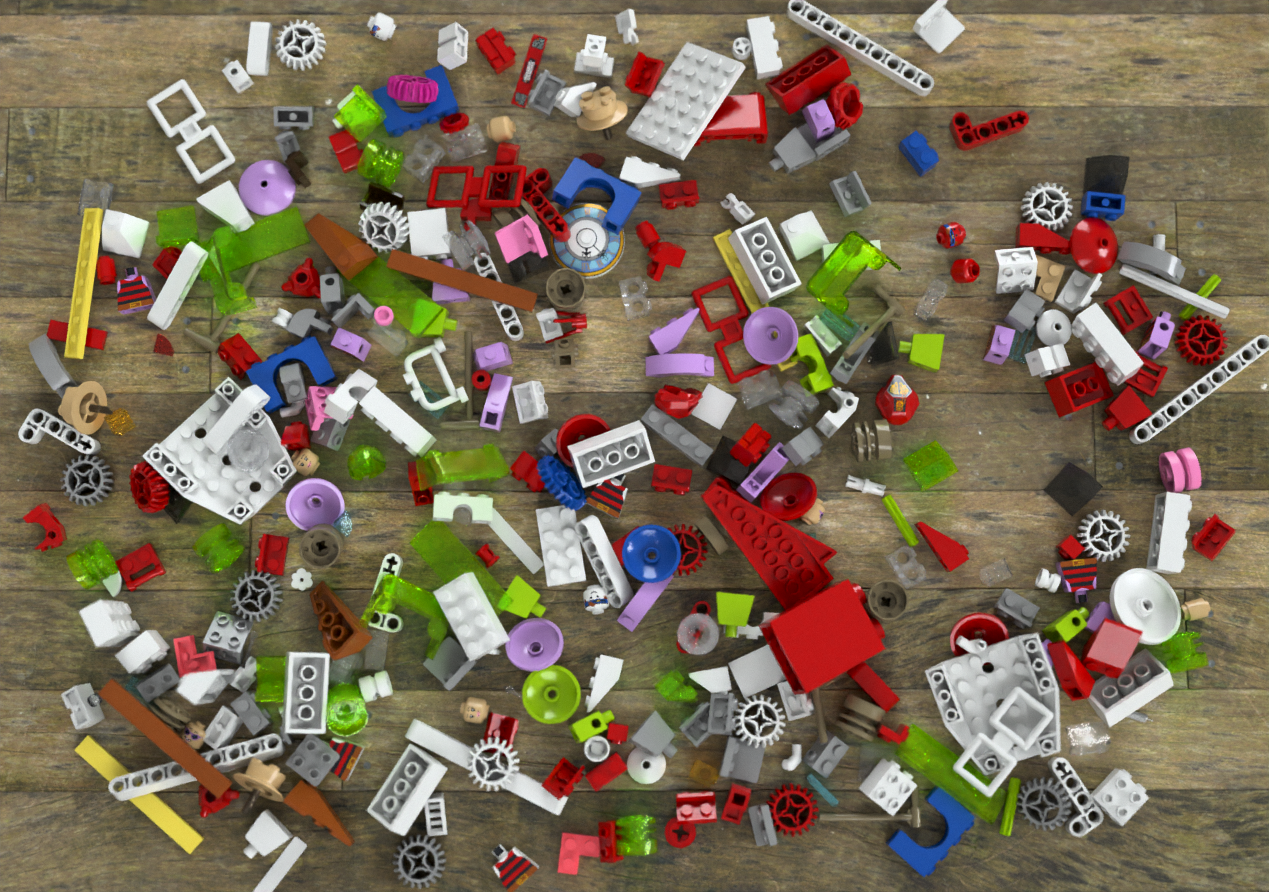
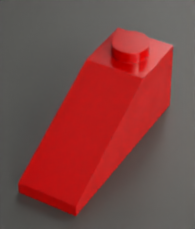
[281,421,311,451]
[914,521,969,572]

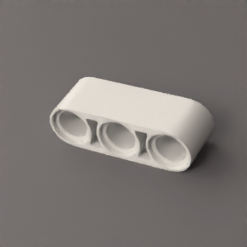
[246,21,272,76]

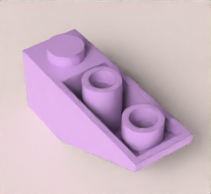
[649,308,699,355]
[480,373,513,433]

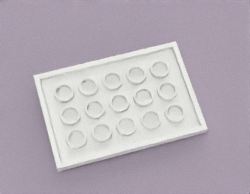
[626,42,746,161]

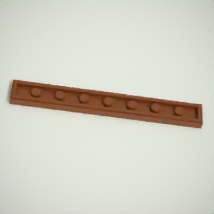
[386,249,538,313]
[98,678,233,799]

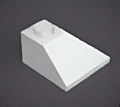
[102,209,149,259]
[779,211,830,261]

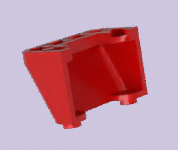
[694,92,768,146]

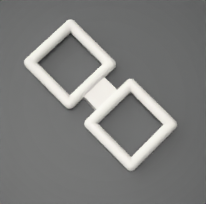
[147,79,235,184]
[953,686,1054,797]

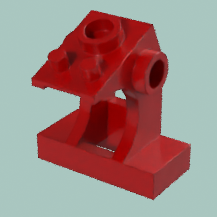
[23,503,67,552]

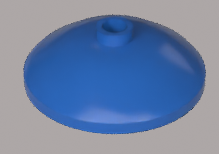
[622,525,681,583]

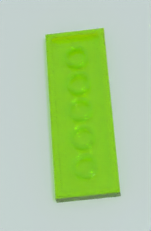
[197,206,311,282]
[337,256,444,339]
[409,520,513,617]
[894,724,1008,825]

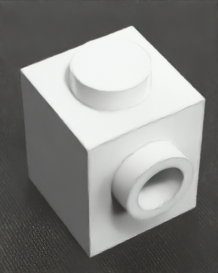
[222,60,254,94]

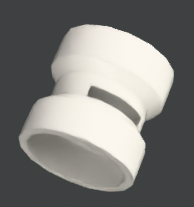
[1035,568,1061,593]

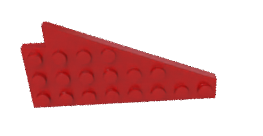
[701,484,837,610]

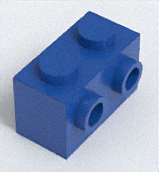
[898,130,939,177]
[1080,191,1126,221]

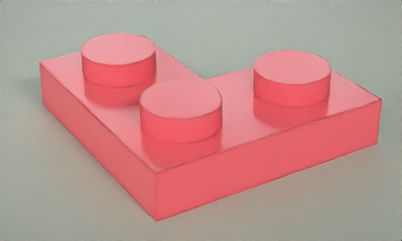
[173,635,217,678]
[557,832,600,875]

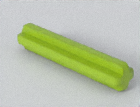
[1178,274,1221,321]
[882,495,919,547]
[999,777,1021,836]

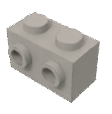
[273,106,314,130]
[230,691,274,735]

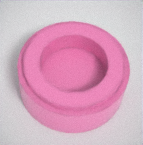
[374,306,394,326]

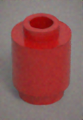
[635,220,661,249]
[96,256,117,285]
[471,370,492,391]

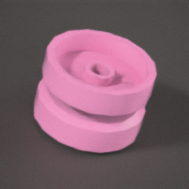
[1159,448,1201,493]

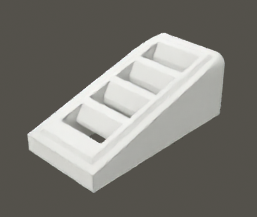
[424,792,447,837]

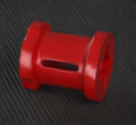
[475,544,500,569]

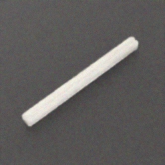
[1120,264,1230,319]

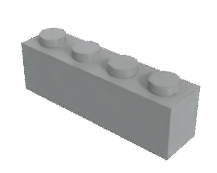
[641,404,714,468]

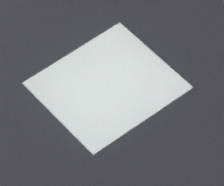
[691,383,737,430]

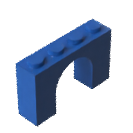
[371,65,460,138]
[552,157,642,235]
[246,336,338,414]
[886,784,975,877]

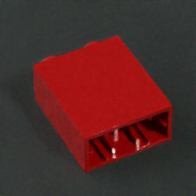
[758,579,885,695]

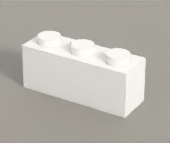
[746,16,782,79]

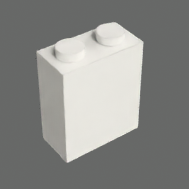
[407,208,452,261]

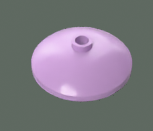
[239,160,296,216]
[743,307,798,365]
[286,478,345,531]
[505,618,564,671]

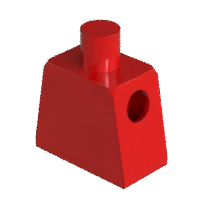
[1102,386,1152,431]

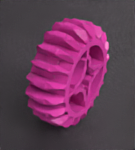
[387,75,439,103]

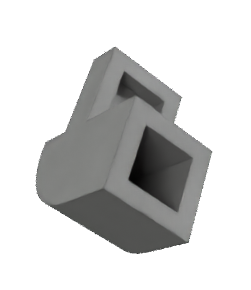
[286,309,333,339]
[280,362,308,404]

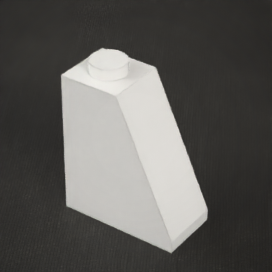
[197,180,254,232]

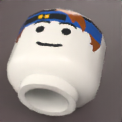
[367,13,396,41]
[583,585,609,614]

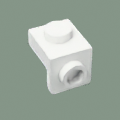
[536,308,563,341]

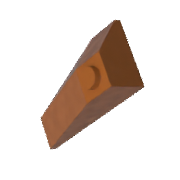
[304,213,378,280]
[309,580,373,661]
[283,779,355,847]

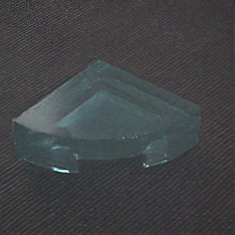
[333,510,352,537]

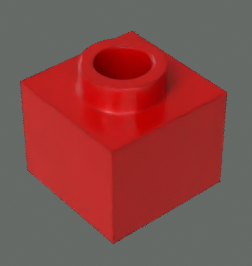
[1056,535,1085,560]
[607,723,629,745]

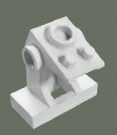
[574,34,614,78]
[815,387,859,438]

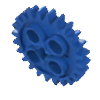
[537,455,587,511]

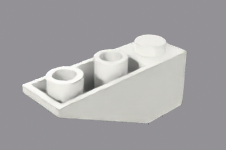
[619,156,680,188]
[584,654,623,713]

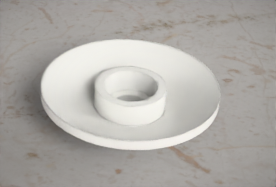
[1036,310,1072,347]
[627,747,666,784]

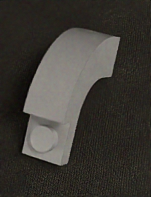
[1117,241,1186,286]
[830,322,880,384]
[29,334,79,399]

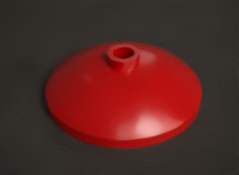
[1070,217,1118,274]
[556,414,611,468]
[760,472,817,521]
[950,613,1009,665]

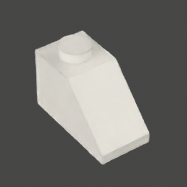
[554,82,597,117]
[688,666,732,695]

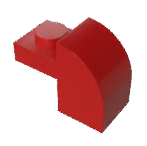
[460,198,492,239]
[647,242,686,282]
[721,783,751,825]

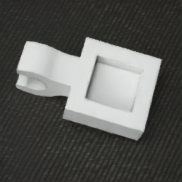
[615,9,638,45]
[721,193,755,225]
[228,656,261,693]

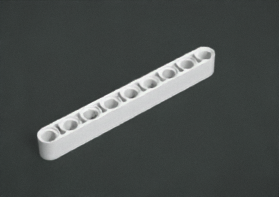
[787,0,934,96]
[1129,335,1269,444]
[405,719,568,815]
[108,734,285,801]

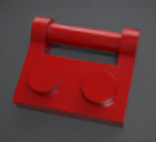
[1103,285,1154,335]
[1123,350,1168,398]
[115,543,166,592]

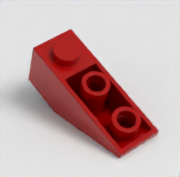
[488,141,521,200]
[1015,223,1071,255]
[1047,640,1095,701]

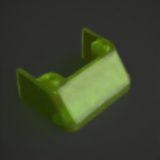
[806,231,902,328]
[416,444,510,491]
[359,573,449,660]

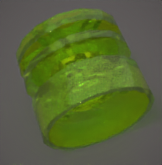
[357,138,404,188]
[192,523,245,574]
[66,538,118,590]
[1160,631,1209,674]
[326,684,368,736]
[615,815,658,856]

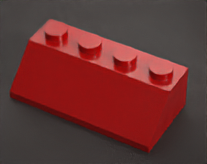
[765,44,852,115]

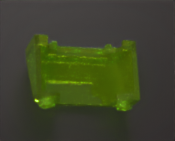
[203,225,257,315]

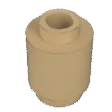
[1180,598,1210,621]

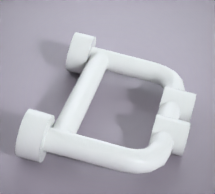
[403,337,469,411]

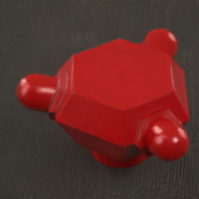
[281,258,321,299]
[199,783,240,818]

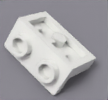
[512,381,548,424]
[777,681,815,721]

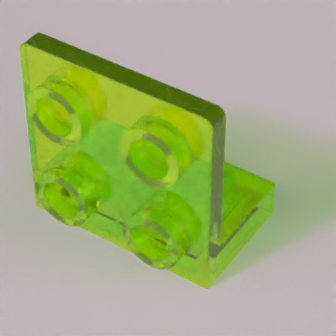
[334,84,387,143]
[155,205,200,248]
[255,656,286,702]

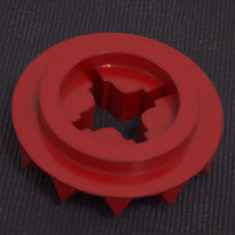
[439,113,469,134]
[665,817,696,848]

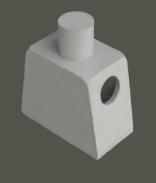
[768,127,817,173]
[320,266,346,315]
[628,711,678,758]

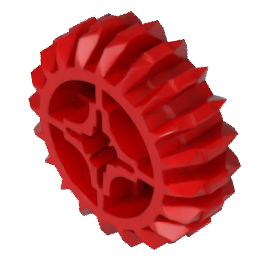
[1175,315,1228,366]
[129,461,170,513]
[667,524,708,576]
[766,783,819,837]

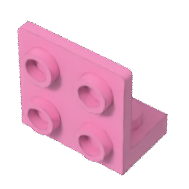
[495,215,548,263]
[305,386,354,431]

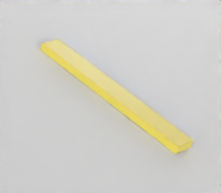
[64,208,104,359]
[713,229,798,372]
[75,735,204,854]

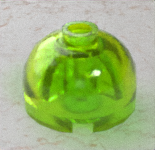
[347,444,387,481]

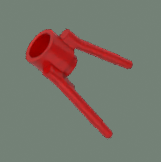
[545,311,587,344]

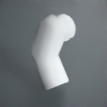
[280,400,305,418]
[956,636,987,653]
[782,744,802,771]

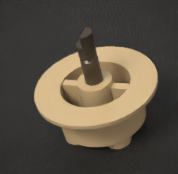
[576,86,628,140]
[58,381,113,435]
[233,758,286,814]

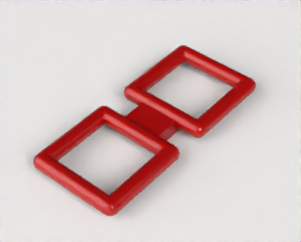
[426,165,527,208]
[691,276,771,384]

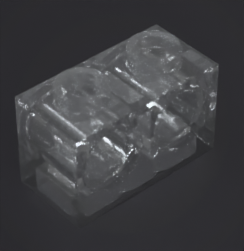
[403,136,445,184]
[619,276,652,321]
[885,545,927,590]

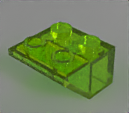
[902,440,959,492]
[654,670,698,702]

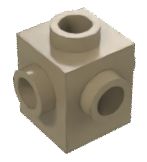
[551,338,579,369]

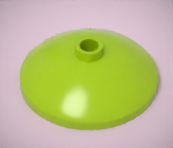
[522,665,581,724]

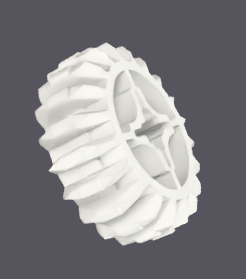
[275,19,326,71]
[1021,182,1073,232]
[358,202,409,253]
[1077,510,1130,562]
[733,695,786,748]
[466,737,520,791]

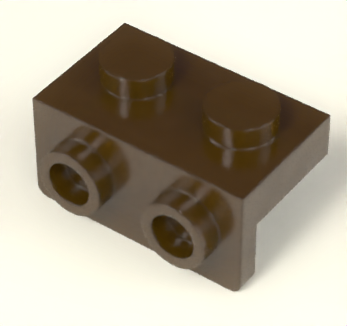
[285,150,311,188]
[360,182,405,218]

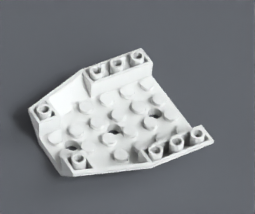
[142,377,297,525]
[925,633,1061,775]

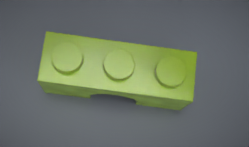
[790,333,834,397]

